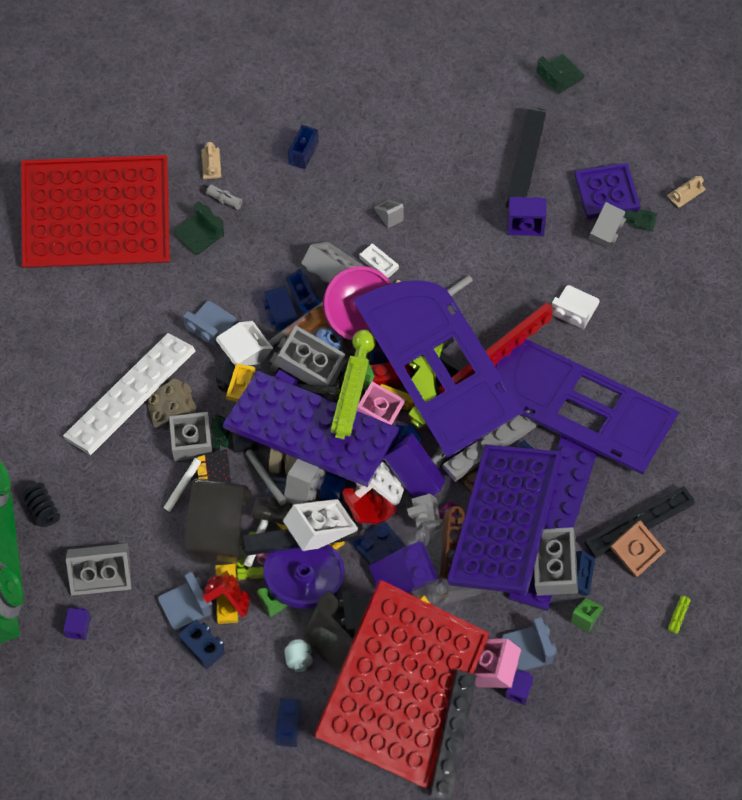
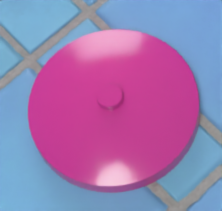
[323,266,392,341]

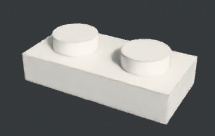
[360,244,399,278]

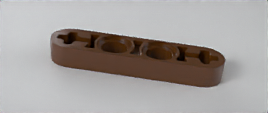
[440,506,465,585]

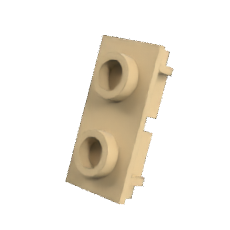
[202,142,221,179]
[667,176,706,208]

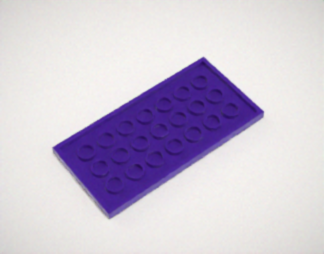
[223,371,399,487]
[447,445,562,595]

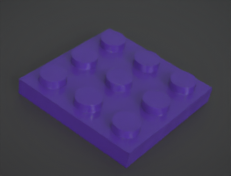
[574,163,641,219]

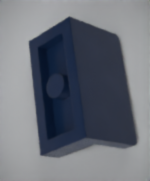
[576,550,595,596]

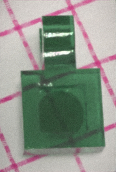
[624,209,657,232]
[211,414,230,450]

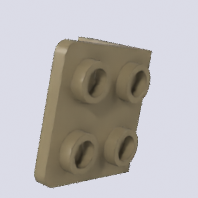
[146,378,196,428]

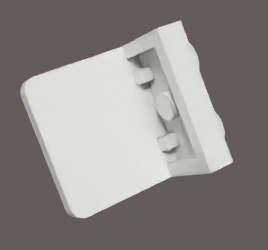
[552,285,599,330]
[355,461,404,505]

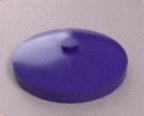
[264,544,345,609]

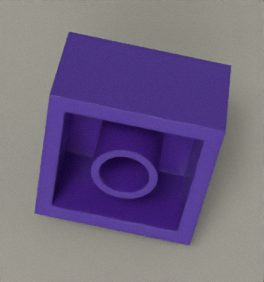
[507,196,547,236]

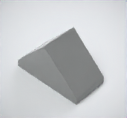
[374,200,404,228]

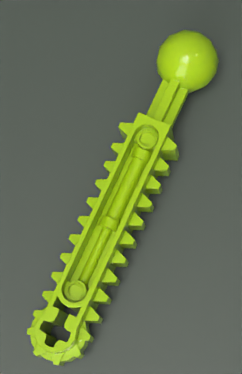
[331,329,376,439]

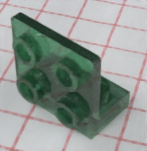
[536,54,585,94]

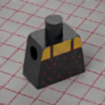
[186,449,232,490]

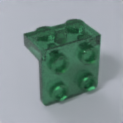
[174,201,224,255]

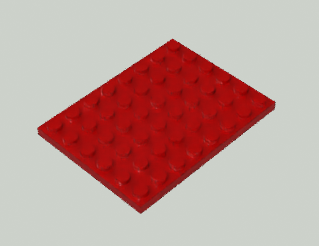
[21,155,170,268]
[313,580,489,789]

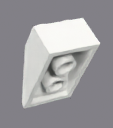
[283,499,358,551]

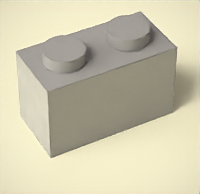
[588,202,626,248]

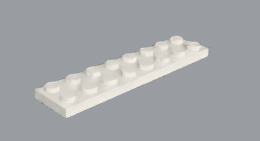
[63,333,195,455]

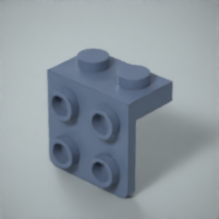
[183,301,236,346]
[158,572,212,631]
[502,617,556,671]

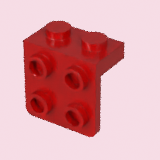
[342,488,398,524]
[202,571,250,618]

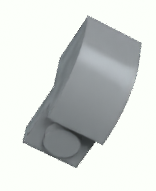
[407,494,440,529]

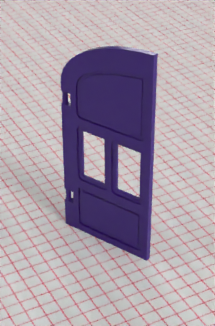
[353,280,523,458]
[496,339,679,475]

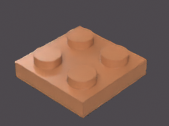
[609,520,665,577]

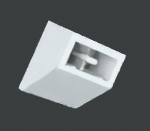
[216,321,273,366]

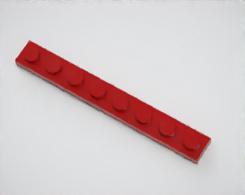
[439,302,552,395]

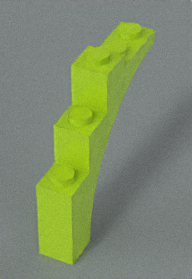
[408,340,448,429]

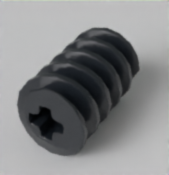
[23,482,60,527]

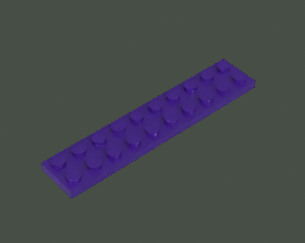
[509,436,597,611]

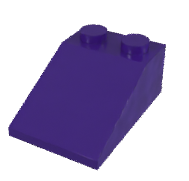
[369,541,439,593]

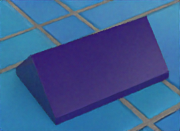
[384,433,446,499]

